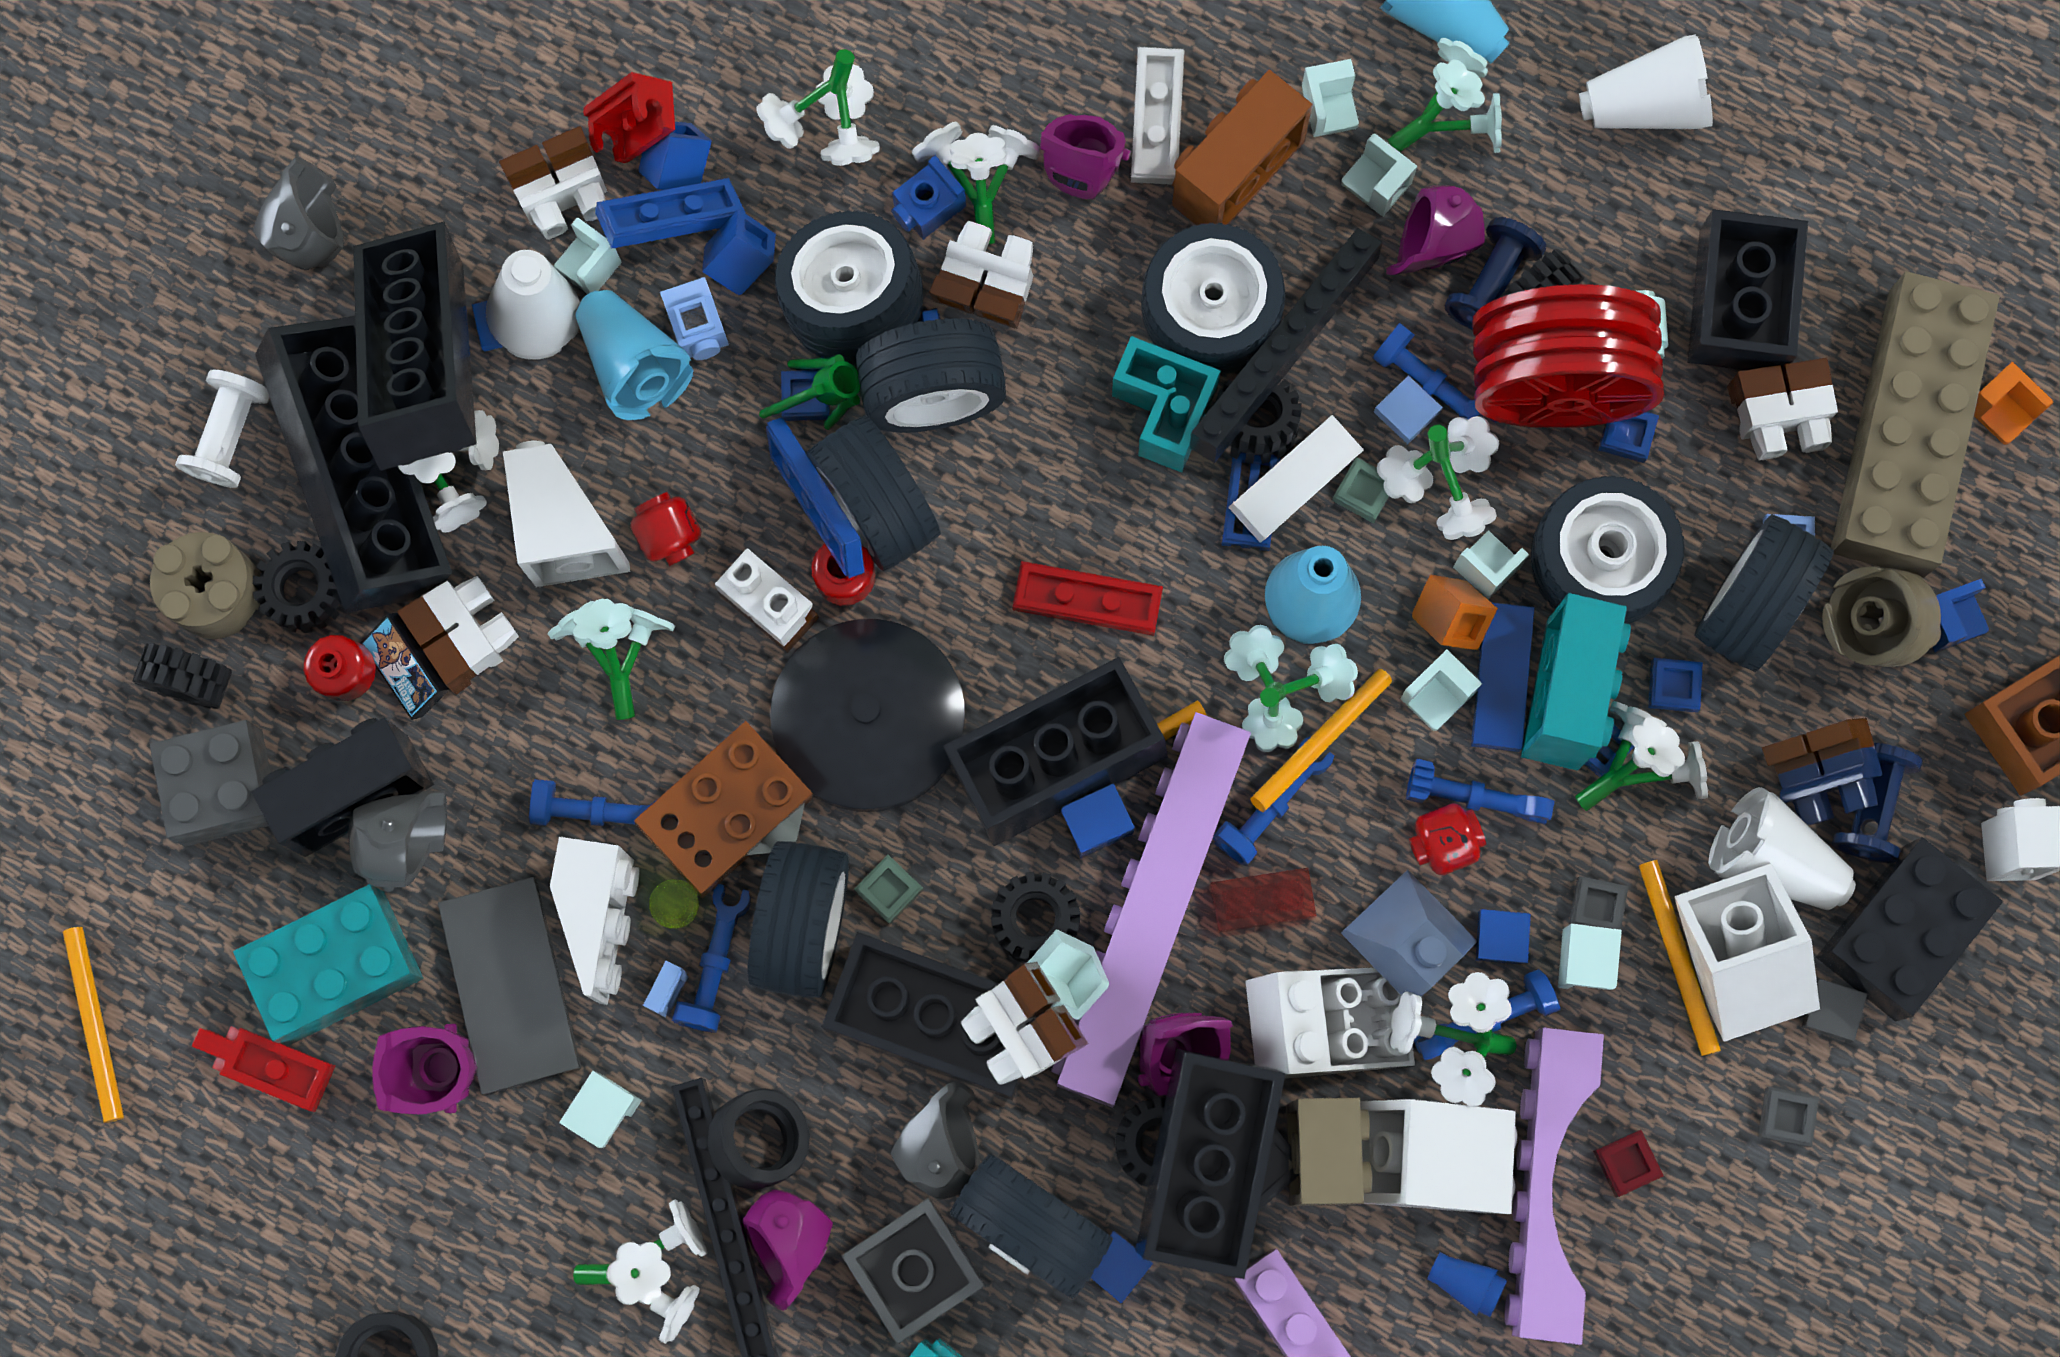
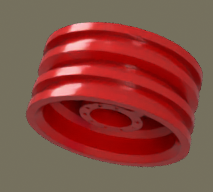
[1473,284,1664,428]

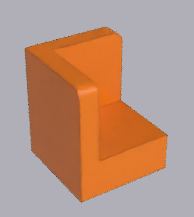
[1974,362,2053,445]
[1412,575,1498,650]

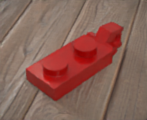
[191,1026,336,1112]

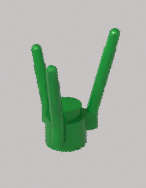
[759,354,861,430]

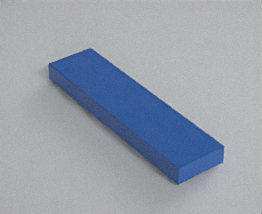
[766,417,865,578]

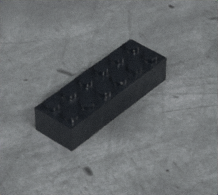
[353,221,477,471]
[255,316,452,613]

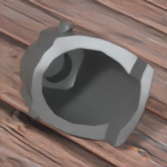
[253,157,344,270]
[348,791,447,892]
[890,1081,980,1200]

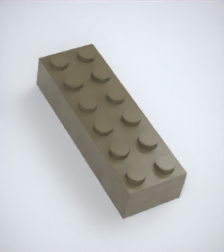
[1831,271,2000,578]

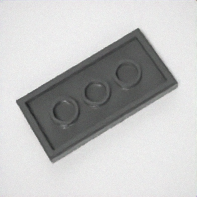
[438,877,582,1095]

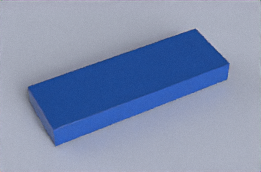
[595,178,746,249]
[1471,602,1535,752]

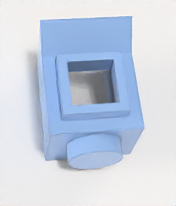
[660,277,729,360]

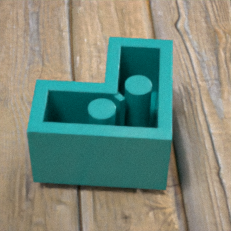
[1112,336,1220,473]

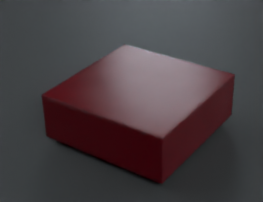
[1593,1130,1664,1197]

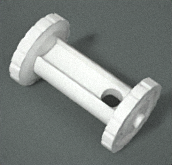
[175,370,269,488]

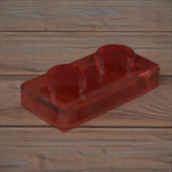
[1210,868,1317,933]

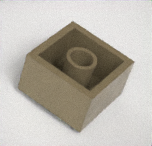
[1286,1098,1372,1206]

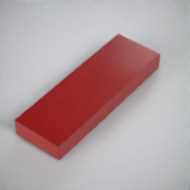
[1012,561,1163,636]

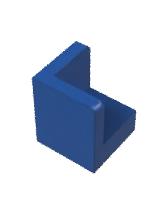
[639,121,712,190]
[702,209,776,295]
[1933,579,1989,653]
[1061,783,1135,859]

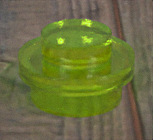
[649,879,699,929]

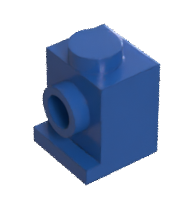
[891,155,966,240]

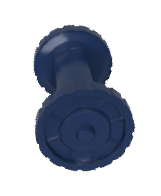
[1444,217,1547,330]
[1832,742,1923,863]

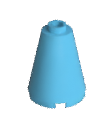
[1380,0,1510,64]
[576,290,693,420]
[1265,546,1361,644]

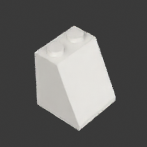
[503,441,630,587]
[1675,863,1820,1042]
[1360,1099,1517,1214]

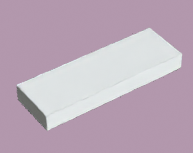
[1131,47,1184,184]
[1228,415,1364,543]

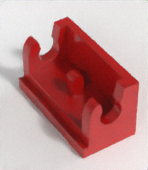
[583,72,675,163]

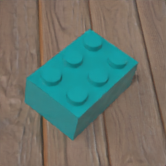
[1521,593,1631,771]
[233,884,424,1046]

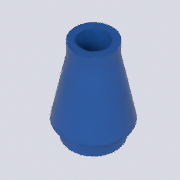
[1427,1252,1508,1317]

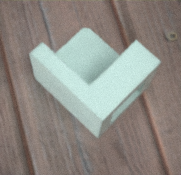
[1302,59,1359,137]
[1341,133,1417,217]
[553,217,622,294]
[1453,530,1529,600]
[1400,650,1482,731]
[1558,924,1621,990]
[1027,929,1109,1020]
[559,1071,642,1148]

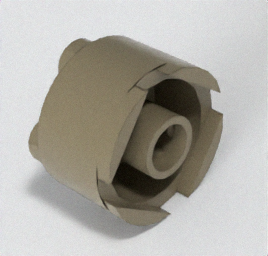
[150,532,260,639]
[1822,566,1941,667]

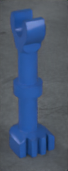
[1372,323,1497,423]
[1212,736,1334,866]
[1406,759,1555,824]
[529,779,656,826]
[672,884,751,1033]
[1414,969,1560,1060]

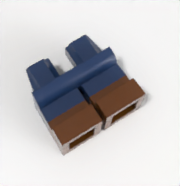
[1761,718,1883,826]

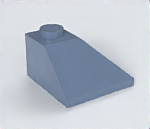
[1341,870,1477,997]

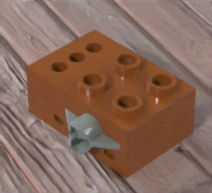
[634,721,813,899]

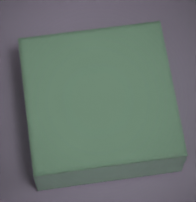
[1332,457,1389,524]
[854,855,924,925]

